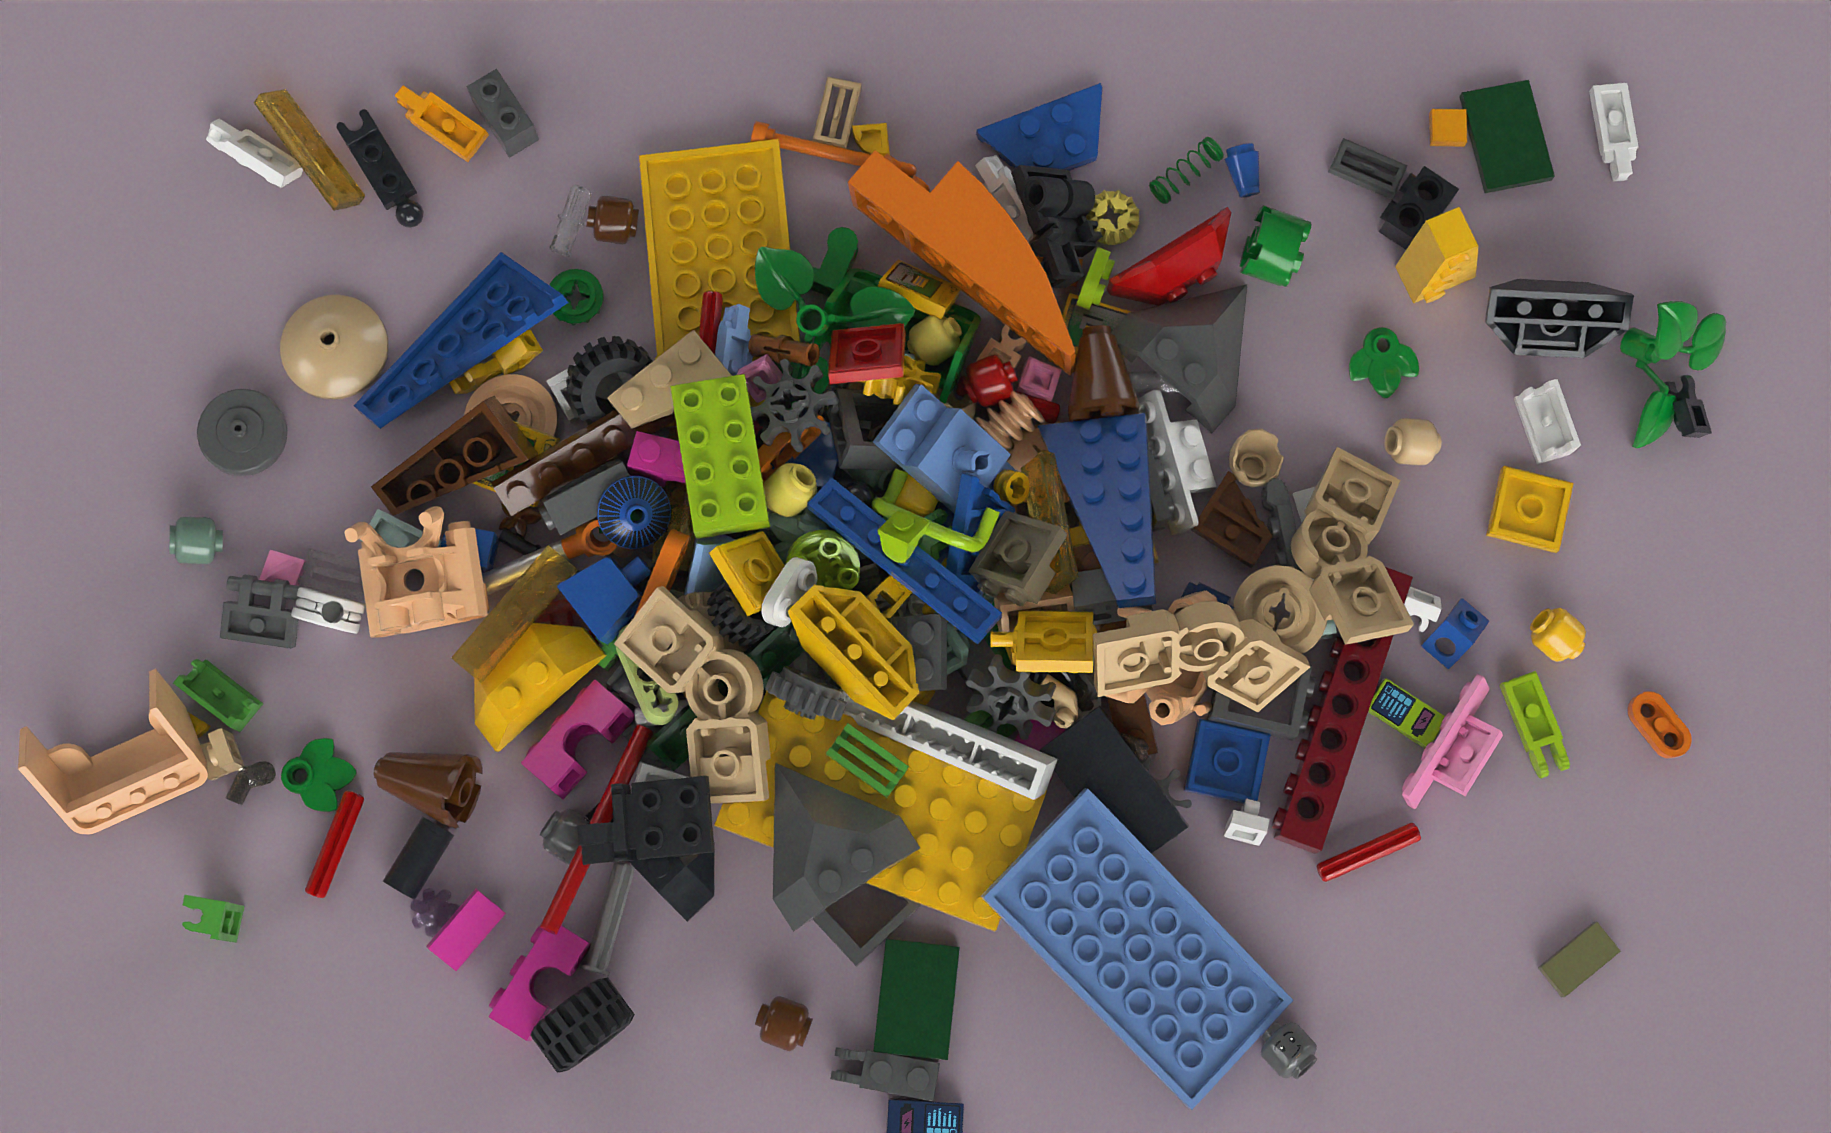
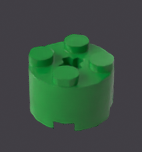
[1240,205,1312,287]

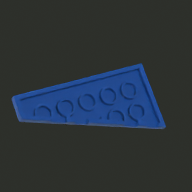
[354,252,569,429]
[1038,413,1157,608]

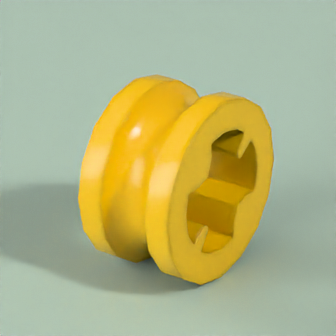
[993,469,1030,504]

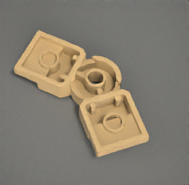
[1291,447,1414,645]
[614,586,771,804]
[1093,601,1310,712]

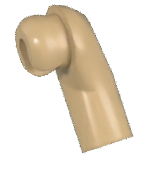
[1040,674,1079,729]

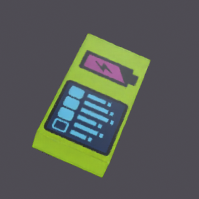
[1368,678,1445,749]

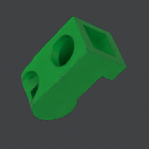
[811,227,858,297]

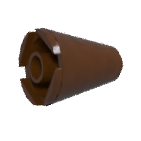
[374,752,483,829]

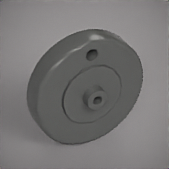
[197,389,288,476]

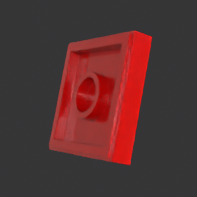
[828,323,906,384]

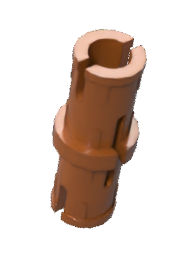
[748,333,820,367]

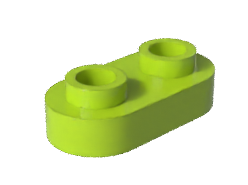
[1076,247,1115,310]

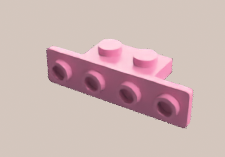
[1402,674,1503,809]

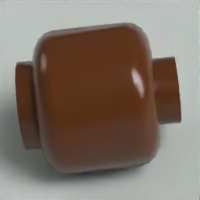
[586,195,639,244]
[755,996,813,1051]

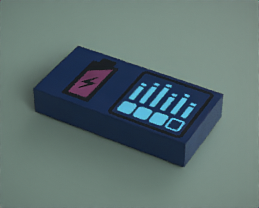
[887,1100,964,1133]

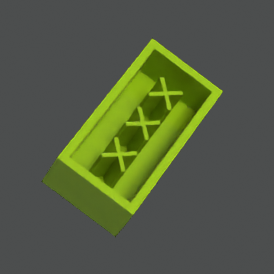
[670,374,770,539]

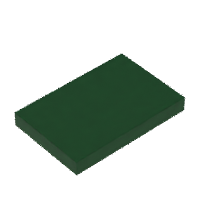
[1459,80,1555,193]
[873,939,960,1060]

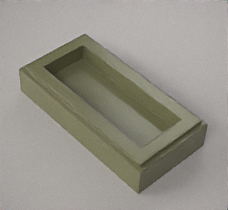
[1538,922,1621,997]

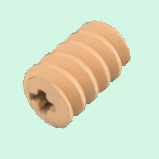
[975,391,1045,450]

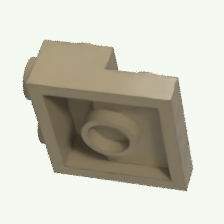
[969,510,1067,607]

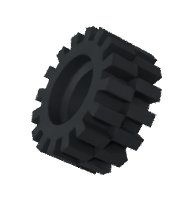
[707,581,775,647]

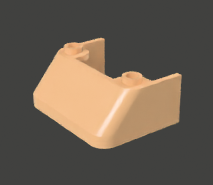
[18,669,208,834]

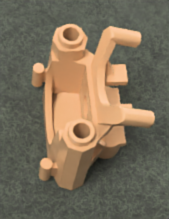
[344,506,490,638]
[1106,590,1231,725]

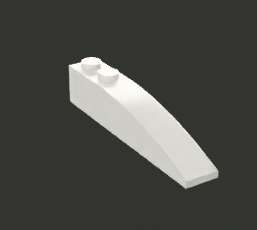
[841,688,1058,800]

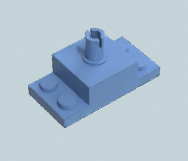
[873,384,1017,514]

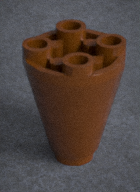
[1068,325,1140,422]

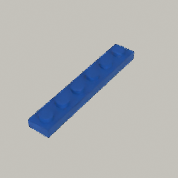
[807,477,1002,645]

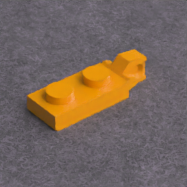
[395,85,489,163]

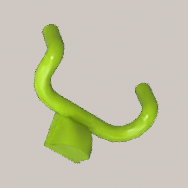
[871,468,1000,563]

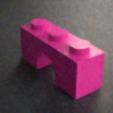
[627,431,686,487]
[521,679,635,800]
[488,924,591,1041]

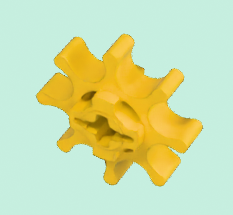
[858,356,941,405]

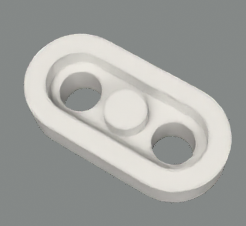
[762,557,817,627]

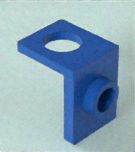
[1421,598,1489,669]

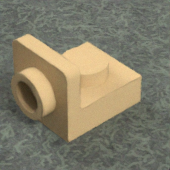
[201,728,245,780]

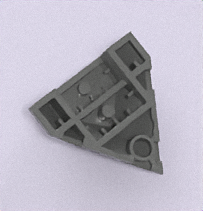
[1111,284,1247,433]
[773,763,920,932]

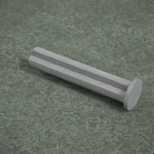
[580,862,635,976]

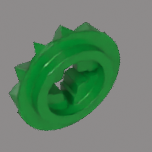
[549,269,604,326]

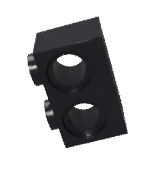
[1379,166,1459,250]

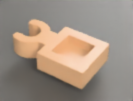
[976,325,1026,370]

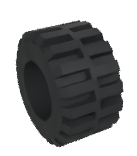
[566,336,653,425]
[530,977,635,1073]

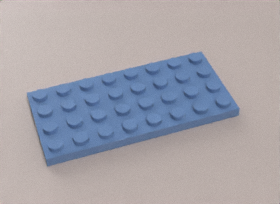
[981,788,1294,1110]

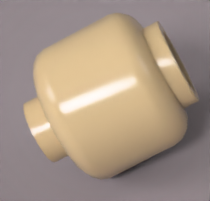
[1385,418,1442,465]

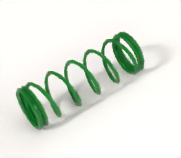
[1149,137,1224,204]

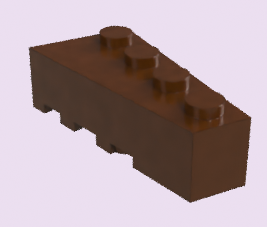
[371,396,538,516]

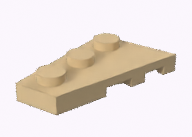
[607,330,732,429]

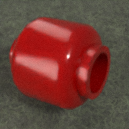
[962,354,1018,407]

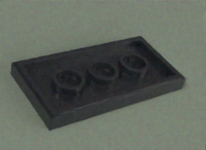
[1039,705,1189,854]

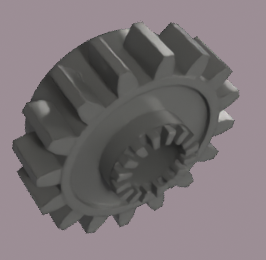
[765,666,848,721]

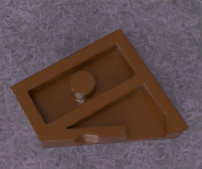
[1191,471,1272,569]

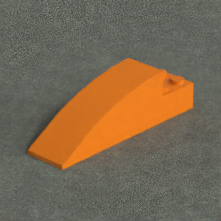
[848,150,1076,376]

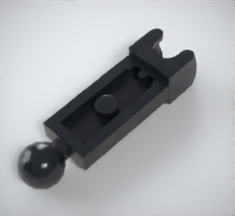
[336,109,424,228]

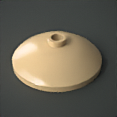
[280,295,389,399]

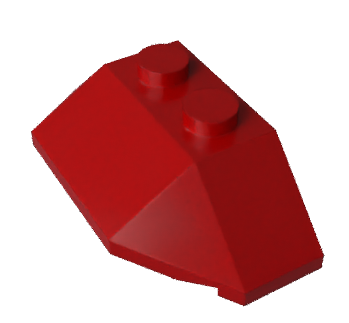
[1106,207,1232,306]

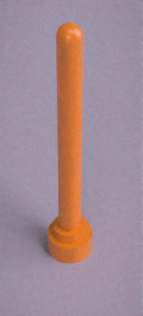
[750,121,917,177]

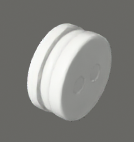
[291,587,366,634]

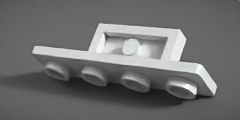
[1138,390,1217,535]

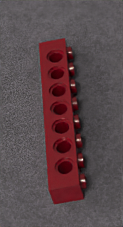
[1272,567,1413,854]

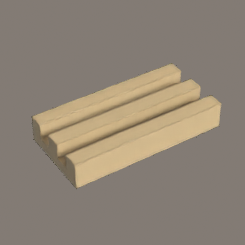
[812,76,862,149]

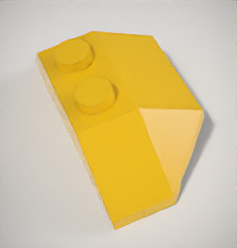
[788,584,919,720]
[474,622,607,752]

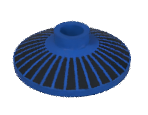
[597,476,671,549]

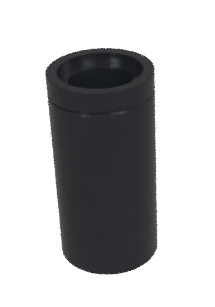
[383,816,454,900]

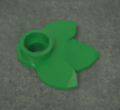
[1349,327,1419,398]
[281,738,357,812]

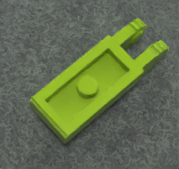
[1499,671,1570,779]

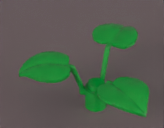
[755,247,915,410]
[1620,301,1727,448]

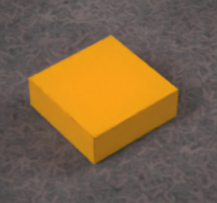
[1429,109,1467,147]

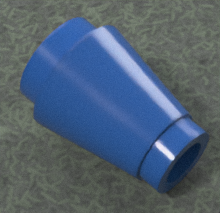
[1224,143,1260,198]

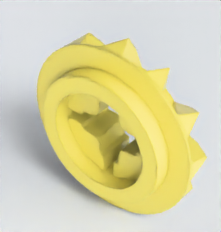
[1086,190,1139,245]

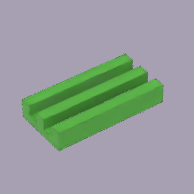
[826,723,909,798]

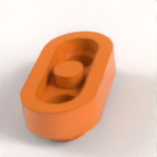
[1628,691,1692,759]

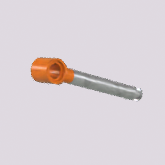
[482,517,617,595]

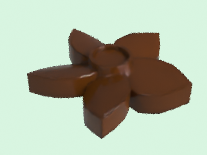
[499,503,542,538]

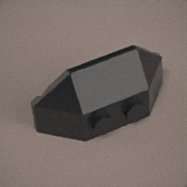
[1485,279,1634,358]
[585,789,715,922]

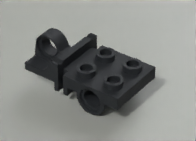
[1011,165,1103,289]
[577,776,715,865]

